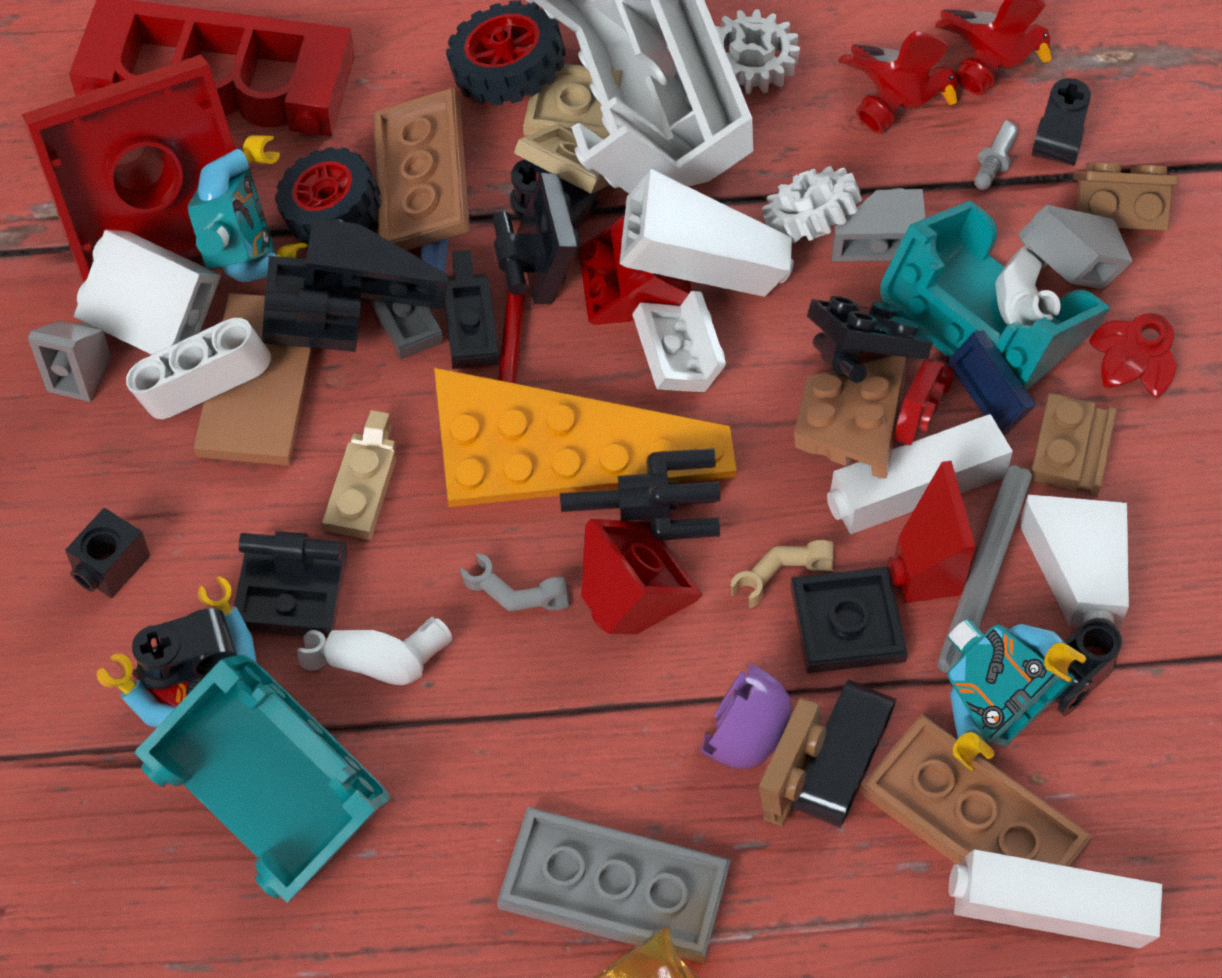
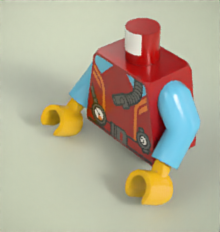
[97,576,257,728]

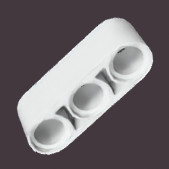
[126,317,271,419]

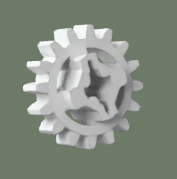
[715,9,800,94]
[762,166,862,243]

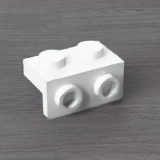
[632,291,726,392]

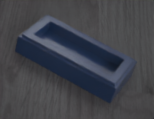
[946,330,1036,435]

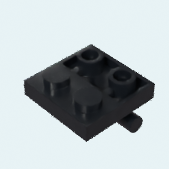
[492,173,580,304]
[262,256,361,352]
[807,296,933,383]
[234,531,348,638]

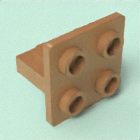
[1073,162,1179,231]

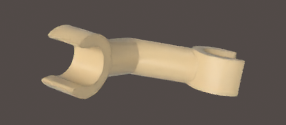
[731,540,833,609]

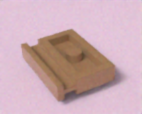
[1031,393,1117,496]
[759,698,826,827]

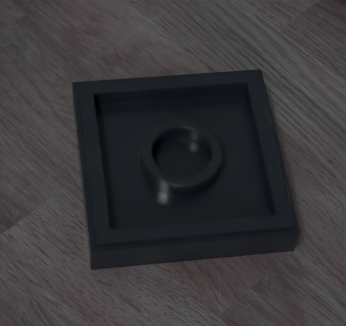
[790,567,908,673]

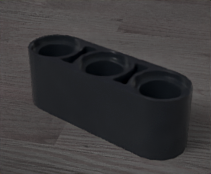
[792,679,896,828]

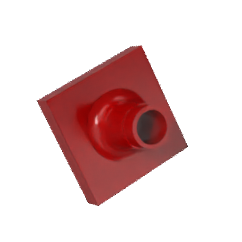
[21,55,236,283]

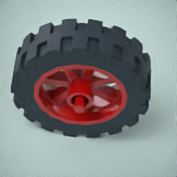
[446,1,566,105]

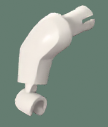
[995,245,1061,326]
[297,617,452,685]

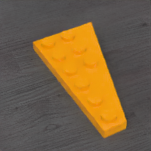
[434,368,737,507]

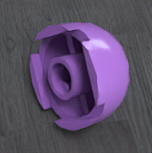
[699,662,792,769]

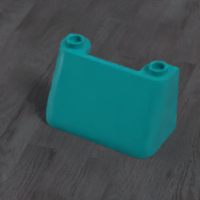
[880,200,1111,391]
[134,654,390,903]

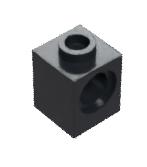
[65,507,150,598]

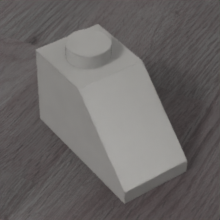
[831,188,926,262]
[28,320,111,402]

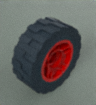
[275,147,381,246]

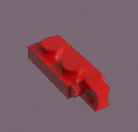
[893,358,954,446]

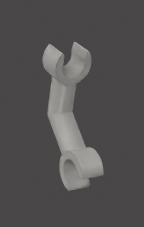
[460,553,570,611]

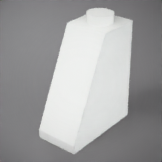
[1020,495,1129,630]

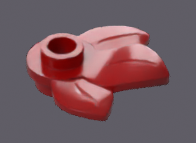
[1089,313,1177,398]

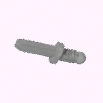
[974,120,1018,190]

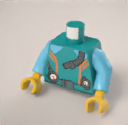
[188,135,308,282]
[947,619,1086,771]

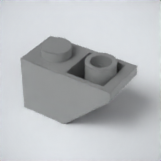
[1018,205,1133,290]

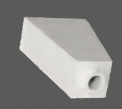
[619,169,794,297]

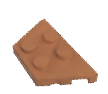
[794,356,907,479]

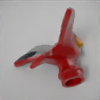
[935,0,1052,95]
[838,31,957,134]

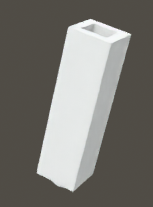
[827,414,1013,535]
[948,849,1162,949]

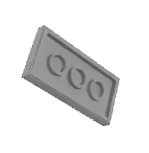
[497,807,731,964]

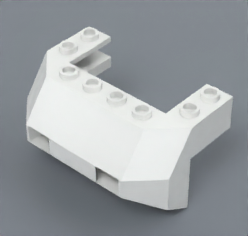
[526,0,754,193]

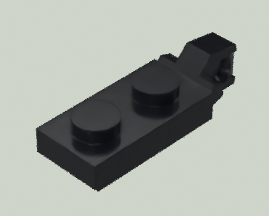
[444,250,499,369]

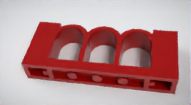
[69,0,355,136]

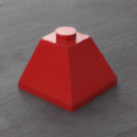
[888,460,975,603]
[581,519,703,634]

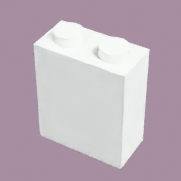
[73,230,221,355]

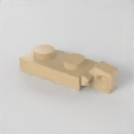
[322,410,396,540]

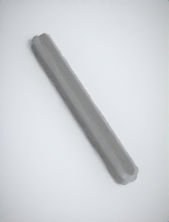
[937,465,1032,673]

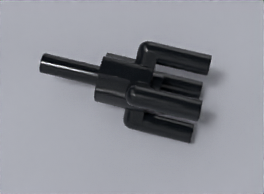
[560,448,720,541]

